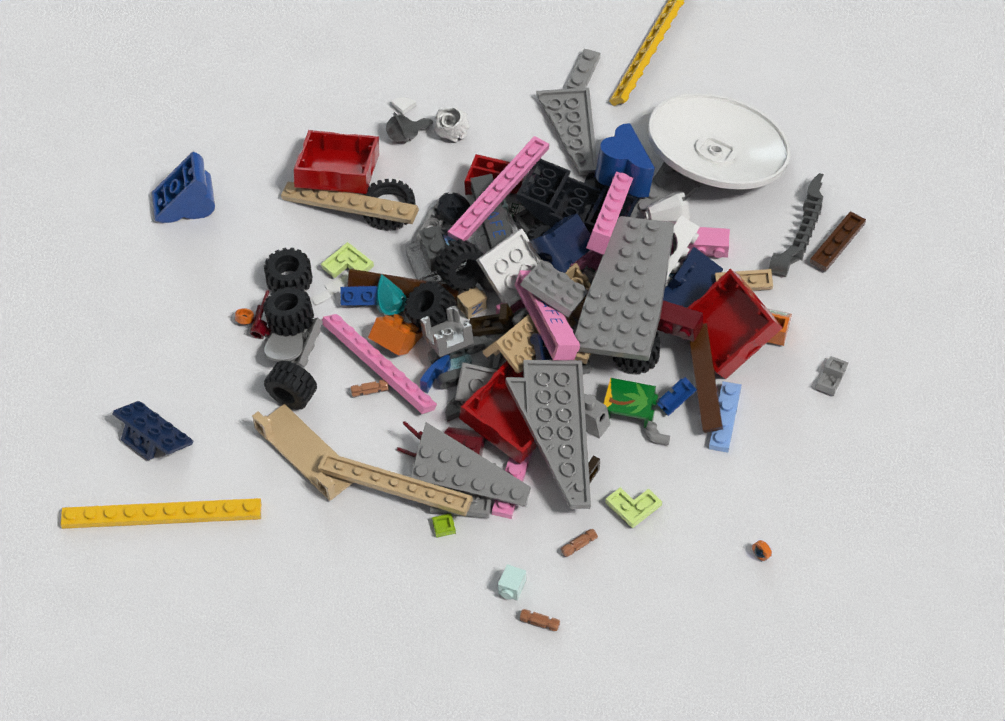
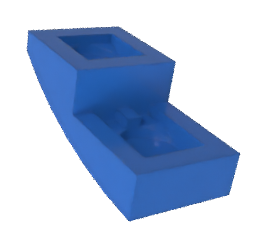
[420,355,451,393]

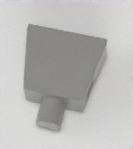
[584,394,610,439]

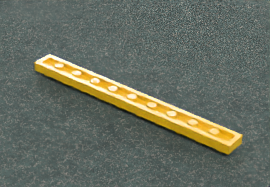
[609,0,684,106]
[61,498,262,529]

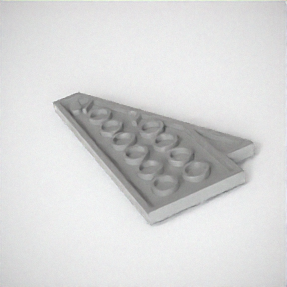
[505,360,591,509]

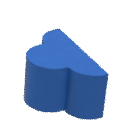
[595,123,655,197]
[152,151,215,223]

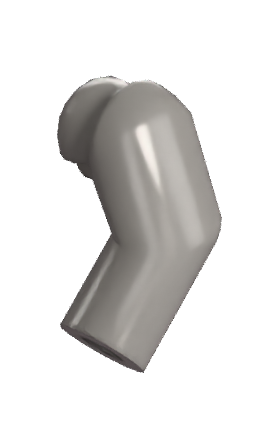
[645,422,670,445]

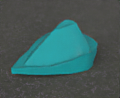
[376,274,407,316]

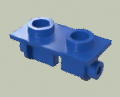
[340,286,378,306]
[657,377,697,416]

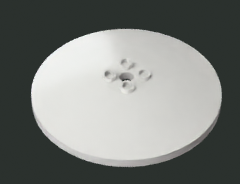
[647,93,791,189]

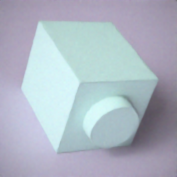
[498,564,526,601]

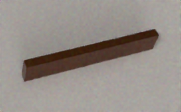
[348,269,459,306]
[690,324,723,433]

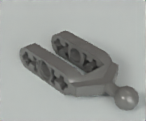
[428,335,502,389]

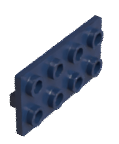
[663,247,723,308]
[112,401,193,460]

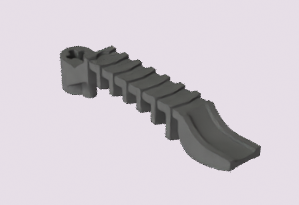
[769,173,824,276]

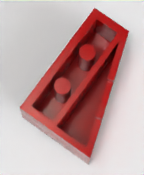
[464,154,528,195]

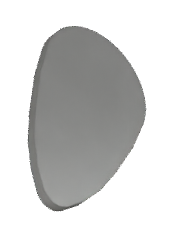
[264,332,303,362]

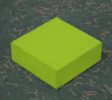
[432,513,456,538]

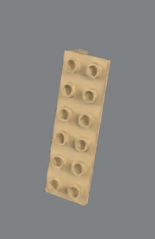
[482,314,577,374]
[252,404,354,501]

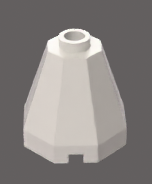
[644,191,690,225]

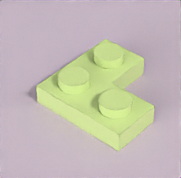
[321,242,374,278]
[605,487,662,528]

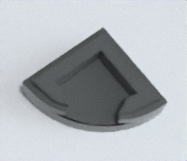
[445,397,462,422]

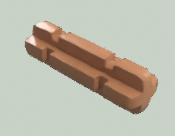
[351,380,389,397]
[561,529,598,557]
[520,609,560,631]

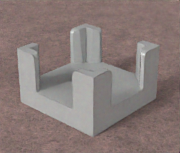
[420,306,474,357]

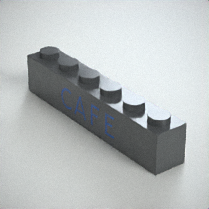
[470,174,513,250]

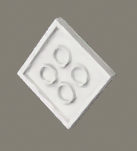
[476,229,541,307]

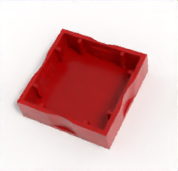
[294,130,379,194]
[688,268,783,379]
[459,361,537,464]

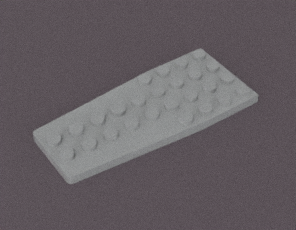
[575,216,674,361]

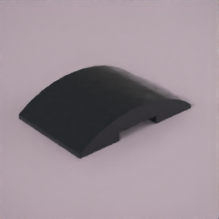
[516,158,639,234]

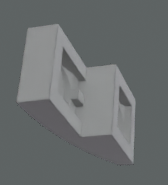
[816,356,849,396]

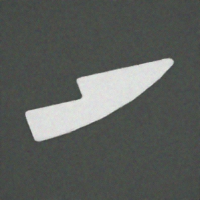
[311,275,348,305]

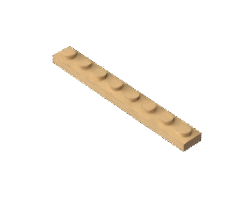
[281,181,419,224]
[318,452,473,516]

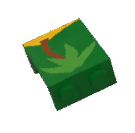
[603,378,659,428]

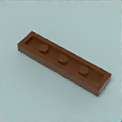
[810,211,866,272]

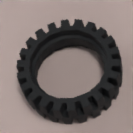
[362,179,416,231]

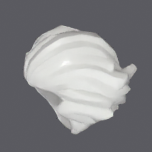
[435,107,470,142]

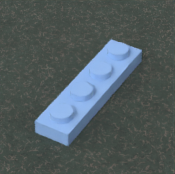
[709,381,742,453]

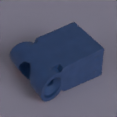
[529,214,591,273]

